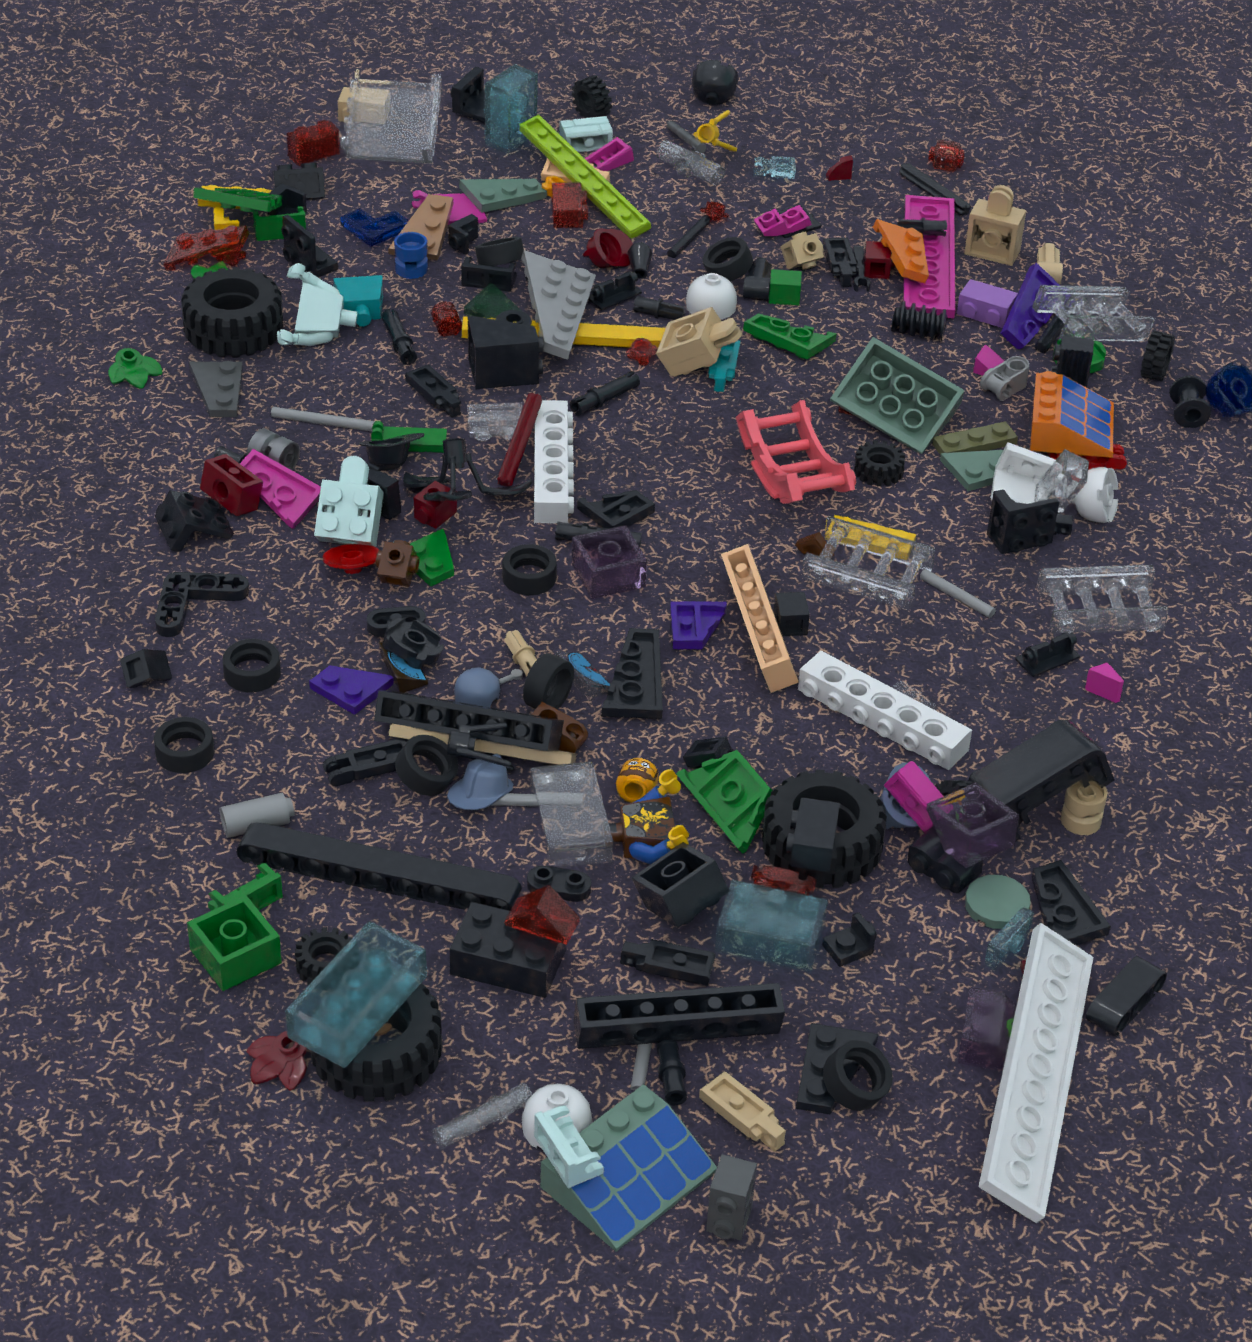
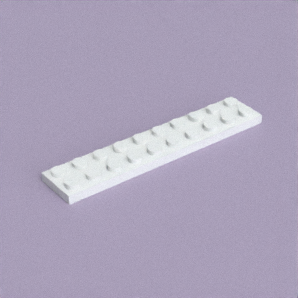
[979,923,1093,1223]

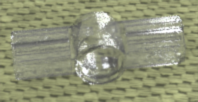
[657,140,725,186]

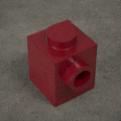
[864,241,895,279]
[414,481,457,529]

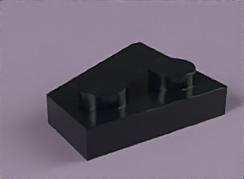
[577,490,655,530]

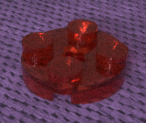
[750,865,817,900]

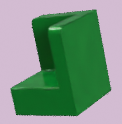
[769,269,802,306]

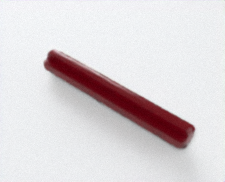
[497,393,542,487]

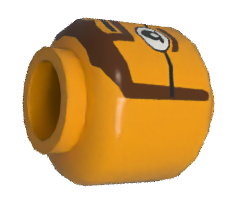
[616,758,659,803]

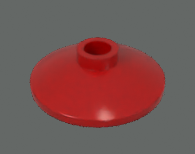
[323,544,379,574]

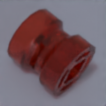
[431,301,462,337]

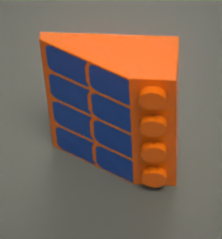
[1030,371,1114,457]

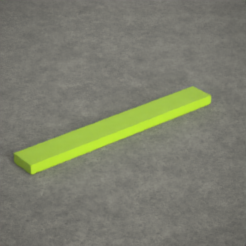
[519,114,651,239]

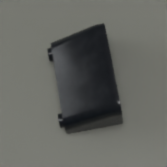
[968,719,1115,845]

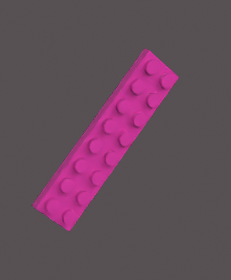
[903,195,955,318]

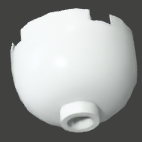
[686,273,737,320]
[1070,467,1118,523]
[522,1083,593,1148]

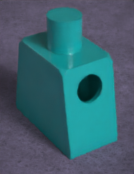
[334,275,383,326]

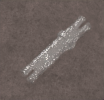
[432,1083,532,1150]

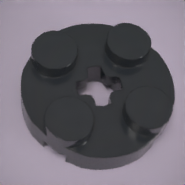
[382,618,444,669]

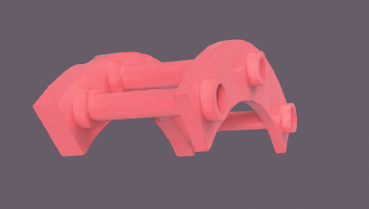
[736,400,856,504]

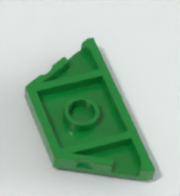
[193,187,282,212]
[676,750,773,854]

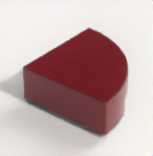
[826,155,853,181]

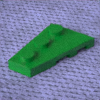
[743,313,837,359]

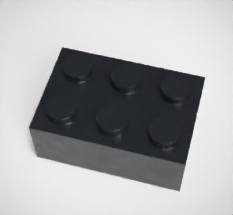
[450,902,567,998]

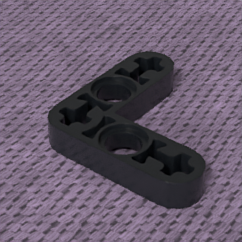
[155,572,249,637]

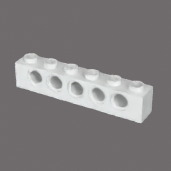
[534,400,574,523]
[798,651,972,770]

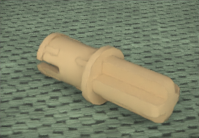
[504,630,537,677]

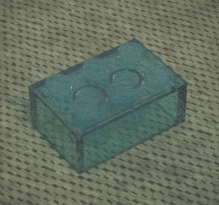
[484,64,538,154]
[715,880,828,972]

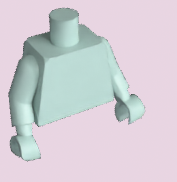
[277,263,358,346]

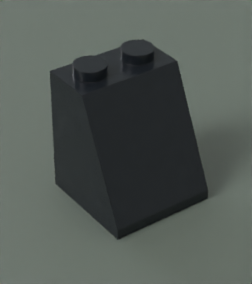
[468,316,544,389]

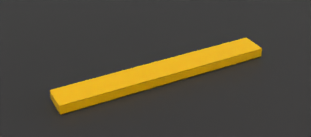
[462,316,666,349]

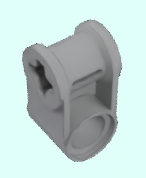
[980,356,1030,401]

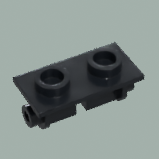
[588,271,642,310]
[1015,632,1080,677]

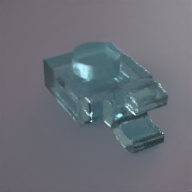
[753,156,796,179]

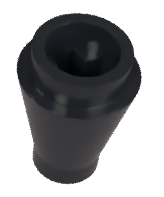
[627,242,652,278]

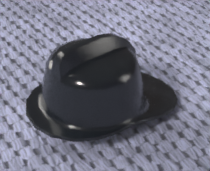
[359,433,425,471]

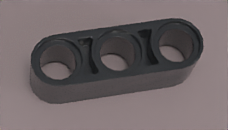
[1086,956,1167,1037]

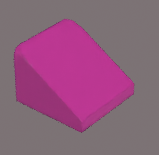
[973,345,1004,376]
[1085,663,1124,703]

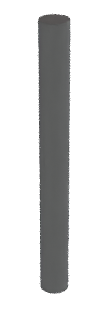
[666,120,707,153]

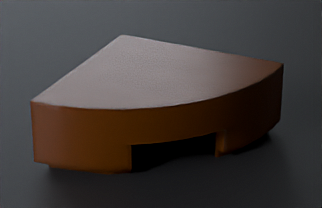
[795,532,835,561]

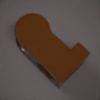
[531,702,588,753]

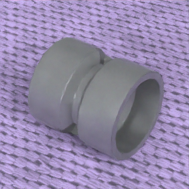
[247,428,300,470]

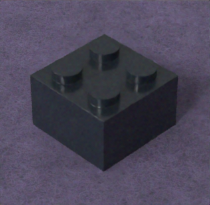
[631,842,730,928]

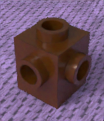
[376,540,420,587]

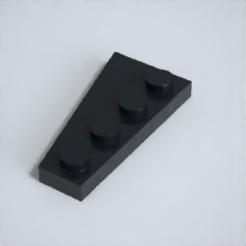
[601,628,663,719]

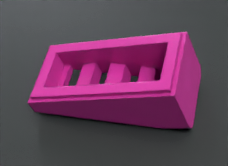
[584,137,634,171]

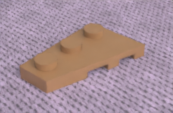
[388,194,454,260]

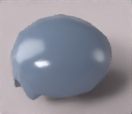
[454,667,500,707]

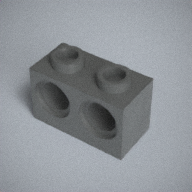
[706,1154,757,1240]

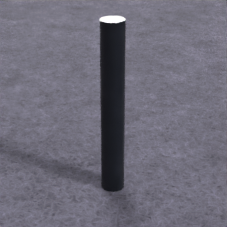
[667,215,711,258]

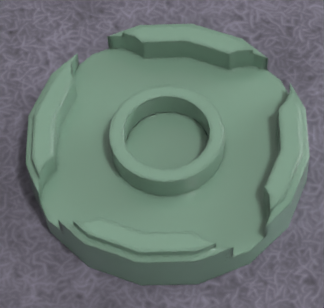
[965,875,1031,929]

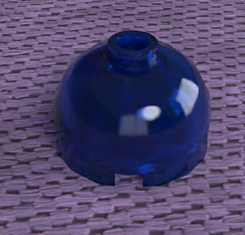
[1206,363,1252,417]

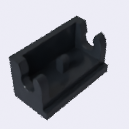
[461,257,517,292]

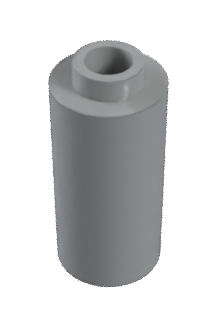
[219,793,294,838]

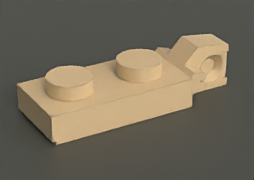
[699,1072,786,1151]

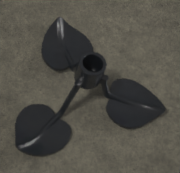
[403,438,532,502]

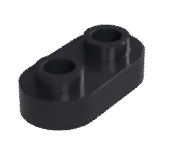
[366,606,426,637]
[527,866,591,902]

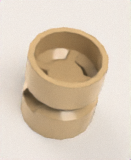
[1061,781,1108,835]

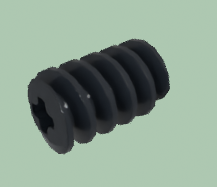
[891,301,947,342]

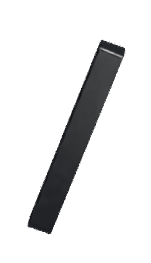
[236,822,522,912]

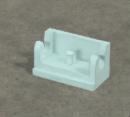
[534,1106,604,1188]

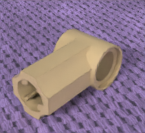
[1037,243,1063,285]

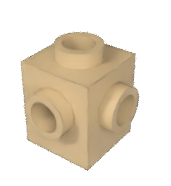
[780,232,824,270]

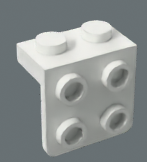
[990,442,1059,504]

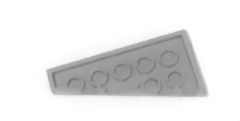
[521,250,596,360]

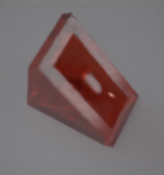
[505,885,580,945]

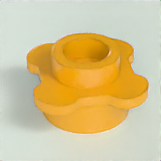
[542,176,569,198]

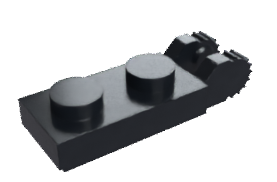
[323,738,415,787]

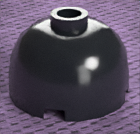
[692,60,739,105]

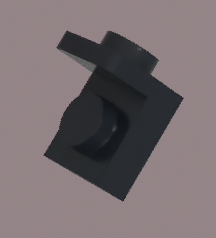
[448,214,478,255]
[683,736,734,767]
[822,912,877,967]

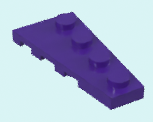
[1000,263,1070,349]

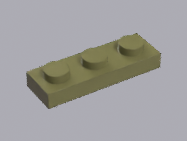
[932,421,1018,455]

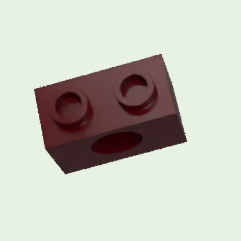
[200,454,263,516]

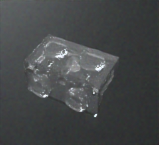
[467,403,522,441]

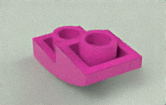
[753,205,812,236]

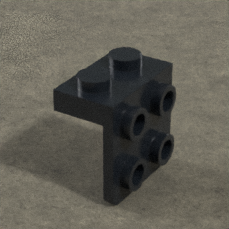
[450,66,514,124]
[155,490,234,552]

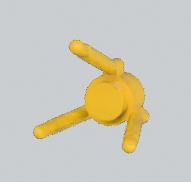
[694,110,737,152]

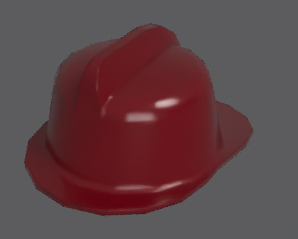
[583,228,633,268]

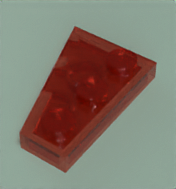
[163,225,249,271]

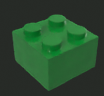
[187,895,282,991]

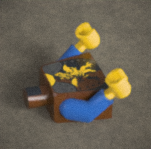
[602,769,689,864]

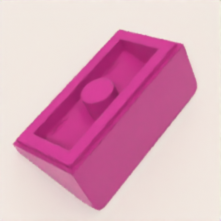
[884,761,953,833]

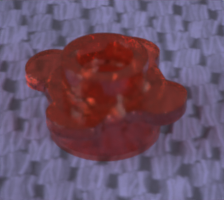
[700,201,729,221]
[216,243,246,266]
[626,338,658,366]

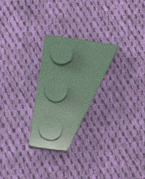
[459,179,547,213]
[940,450,1003,491]

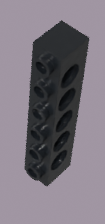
[374,690,564,751]
[573,983,785,1049]

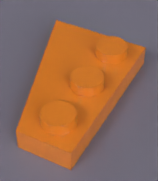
[873,219,929,284]

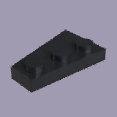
[1032,860,1111,945]

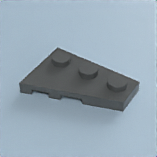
[189,361,243,417]

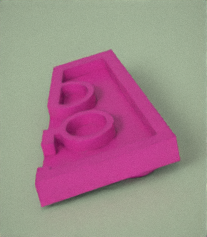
[240,449,321,529]

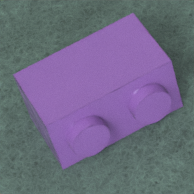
[957,279,1018,328]

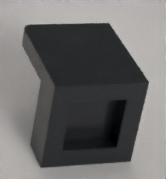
[268,183,307,216]
[774,592,810,636]
[120,649,172,688]

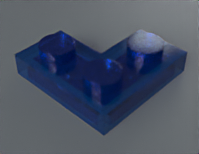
[340,208,409,247]

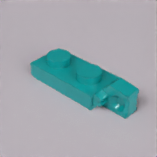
[708,340,740,392]

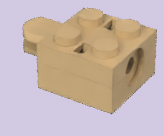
[964,185,1026,266]
[656,307,742,377]

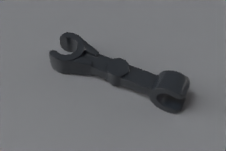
[853,246,871,292]

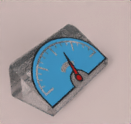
[556,651,610,701]

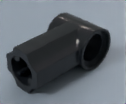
[743,258,772,301]

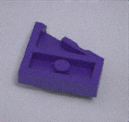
[670,601,727,649]
[309,665,394,715]

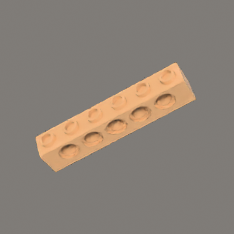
[721,544,799,693]

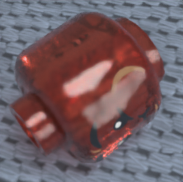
[928,139,965,172]

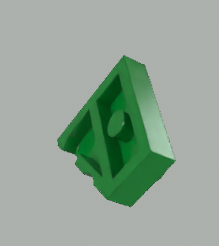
[410,529,454,587]

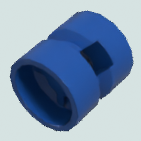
[394,232,428,279]

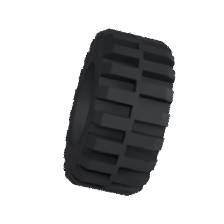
[181,267,284,358]
[762,770,887,888]
[308,968,442,1102]

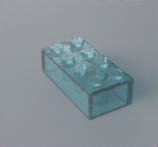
[285,921,427,1068]

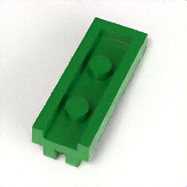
[371,421,447,453]

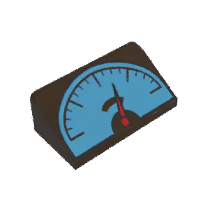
[378,641,428,693]

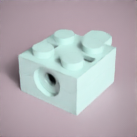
[314,456,384,547]

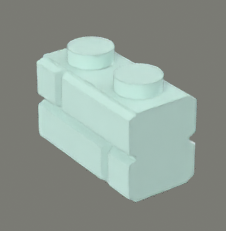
[559,116,613,152]

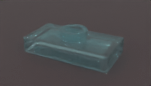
[984,907,1034,971]

